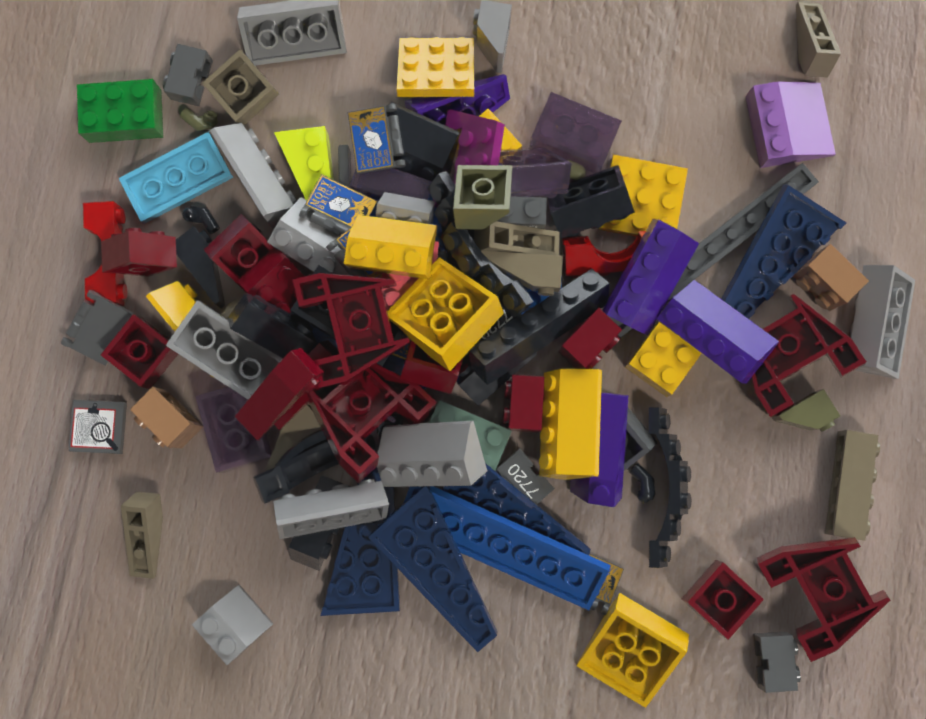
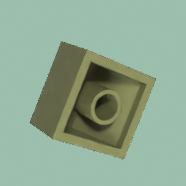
[453,165,512,229]

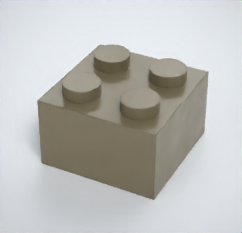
[202,49,279,125]

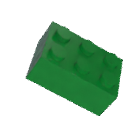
[77,79,164,143]

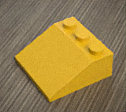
[387,257,504,371]
[576,593,689,708]

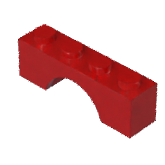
[83,201,128,306]
[562,231,646,278]

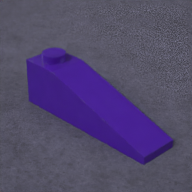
[404,74,510,125]
[570,392,629,507]

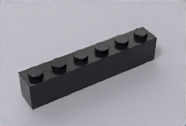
[469,269,609,385]

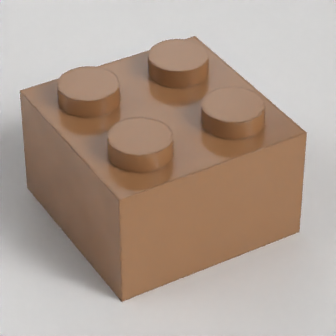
[793,243,869,311]
[130,387,204,449]

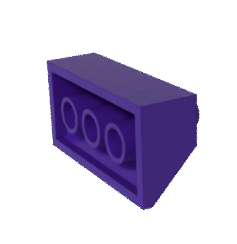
[602,219,699,335]
[657,280,779,384]

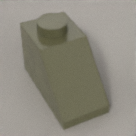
[772,389,840,432]

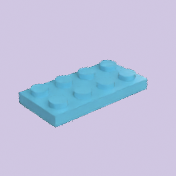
[119,132,234,224]

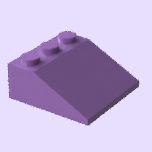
[746,82,836,168]

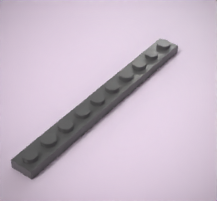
[607,163,819,338]

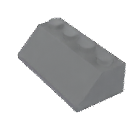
[237,0,347,66]
[210,123,297,229]
[267,197,350,276]
[850,265,915,379]
[166,300,283,399]
[377,421,487,487]
[273,479,389,539]

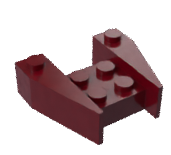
[293,273,410,388]
[752,294,867,418]
[235,340,339,441]
[309,364,437,484]
[757,537,891,662]

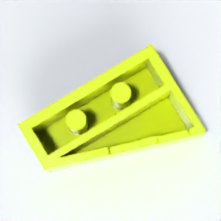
[274,126,334,200]

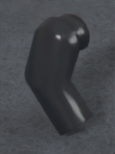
[182,206,220,234]
[629,463,656,503]

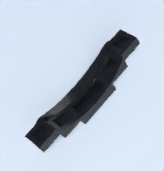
[427,171,534,318]
[649,407,692,568]
[253,414,403,504]

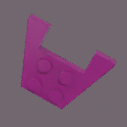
[433,110,505,208]

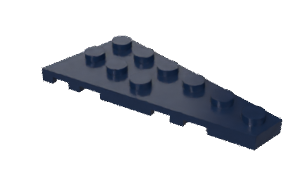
[721,185,847,319]
[320,453,400,616]
[443,463,591,555]
[368,486,497,652]

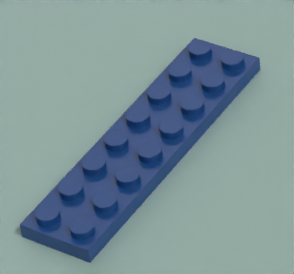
[403,486,611,610]

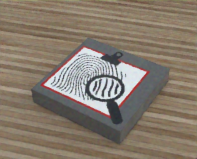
[68,400,127,454]

